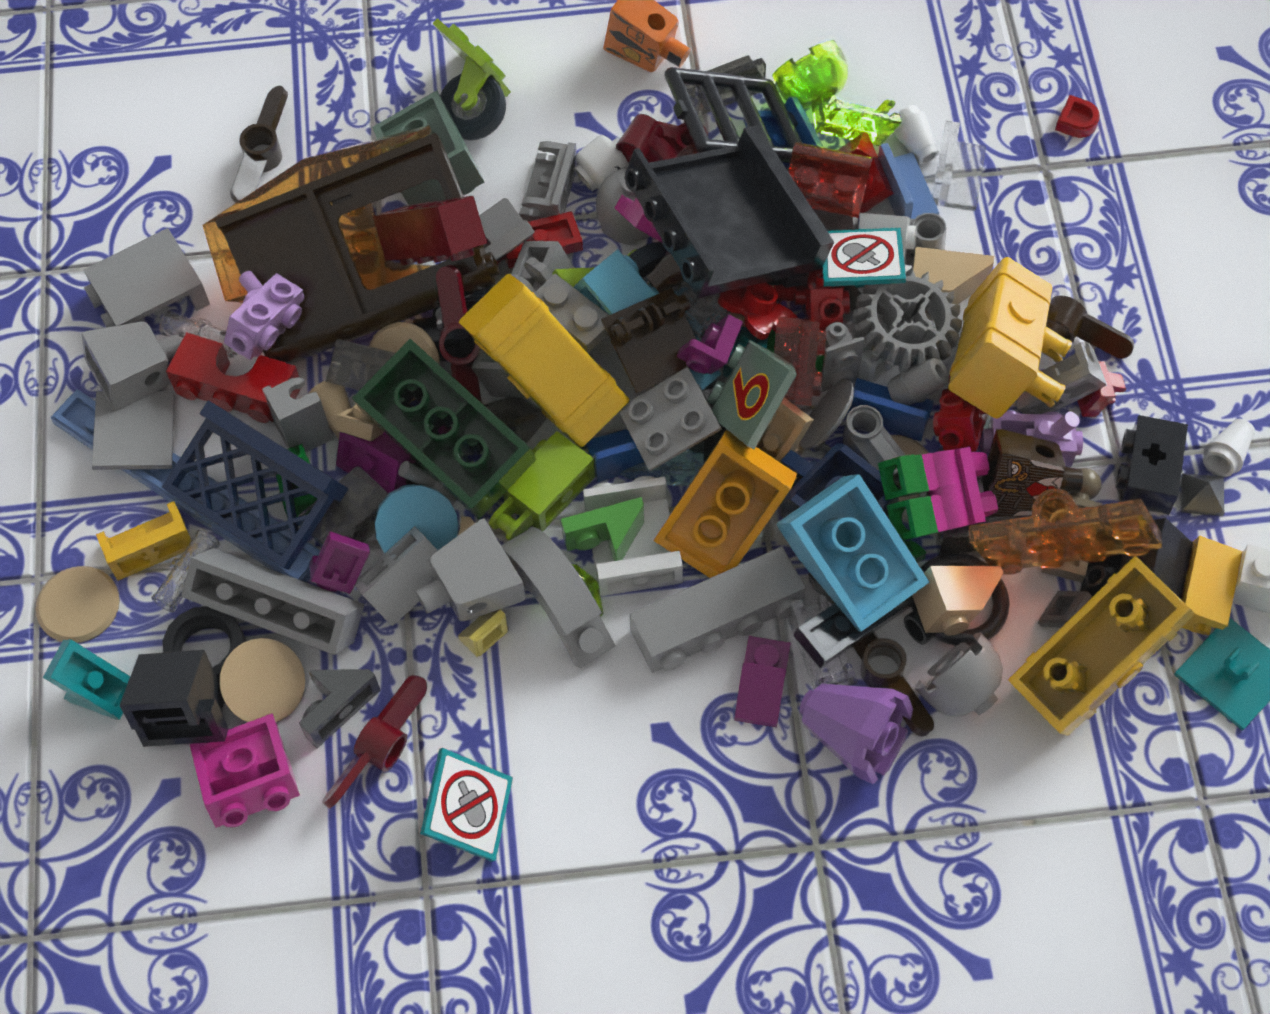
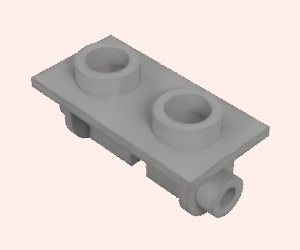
[820,322,865,393]

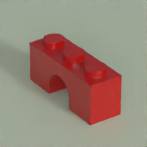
[166,332,301,423]

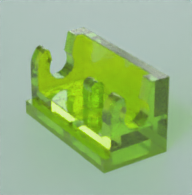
[811,86,902,146]

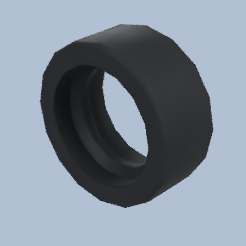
[162,606,247,681]

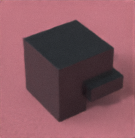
[120,650,229,747]

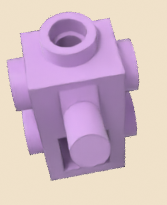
[224,271,304,360]
[980,411,1083,467]

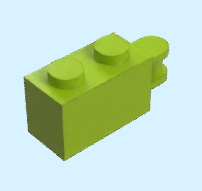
[489,431,595,541]

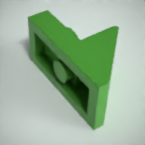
[561,497,644,561]

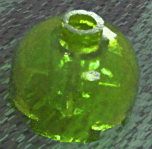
[772,40,848,111]

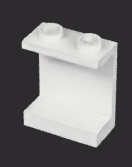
[583,476,683,596]

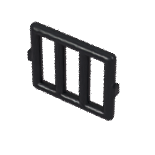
[664,67,808,164]

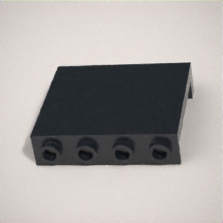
[624,125,834,298]

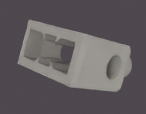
[81,321,182,412]
[415,518,526,621]

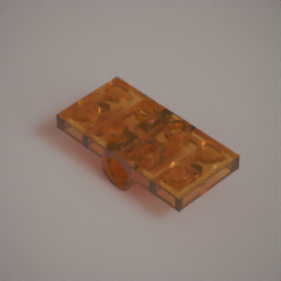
[969,489,1162,575]

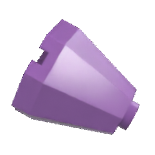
[799,684,913,784]

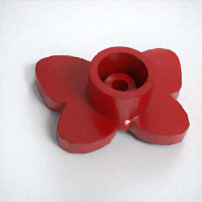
[718,282,800,340]

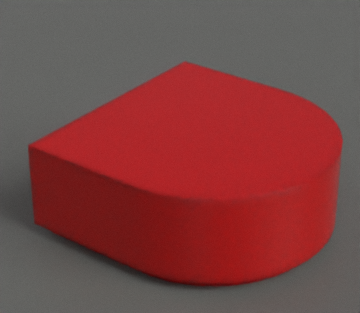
[1055,95,1100,138]

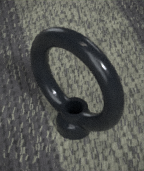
[904,553,1010,647]

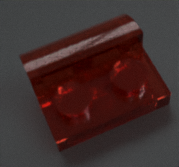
[788,142,872,218]

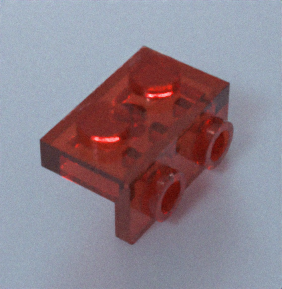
[774,317,827,406]

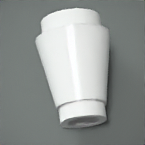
[891,106,939,165]
[1203,419,1255,477]

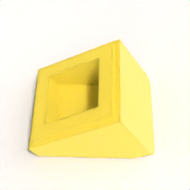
[458,609,508,657]

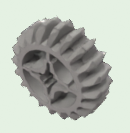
[852,267,963,373]

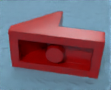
[827,131,894,213]

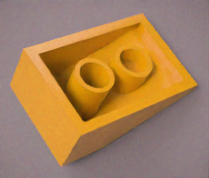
[653,429,797,578]

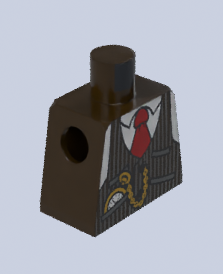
[980,429,1083,517]

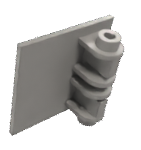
[619,367,722,471]

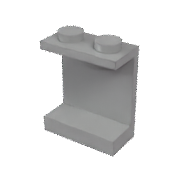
[83,228,210,328]

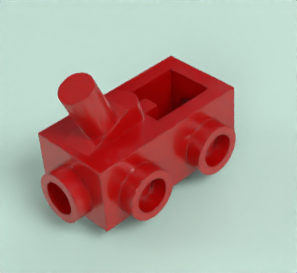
[774,267,850,333]
[933,375,988,452]

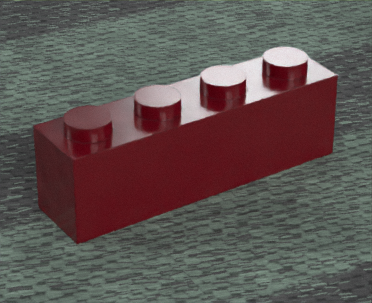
[372,196,487,266]

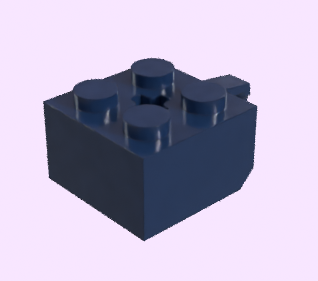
[780,443,901,519]

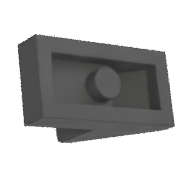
[299,669,381,749]

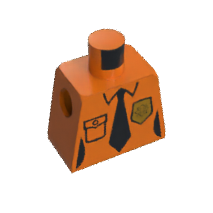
[603,0,691,72]

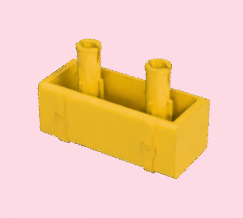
[949,257,1072,419]
[459,274,630,447]
[1008,555,1195,736]

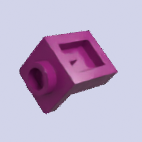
[677,314,743,375]
[309,531,370,594]

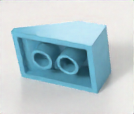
[776,474,929,632]

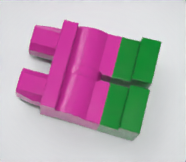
[878,447,998,541]

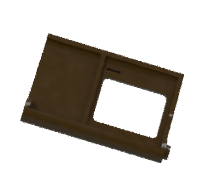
[215,133,500,364]

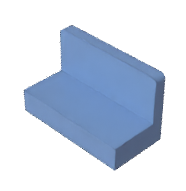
[878,143,940,219]

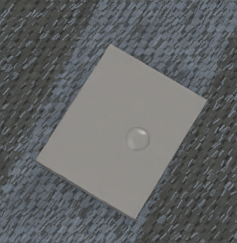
[92,391,174,470]

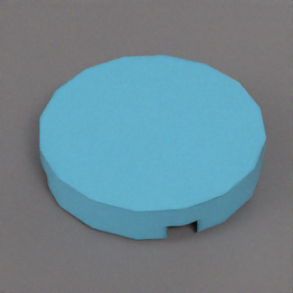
[375,484,458,554]

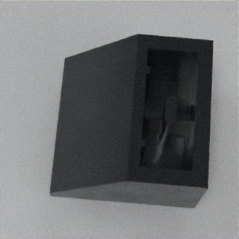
[1080,518,1193,599]

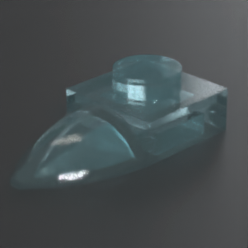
[621,450,704,486]

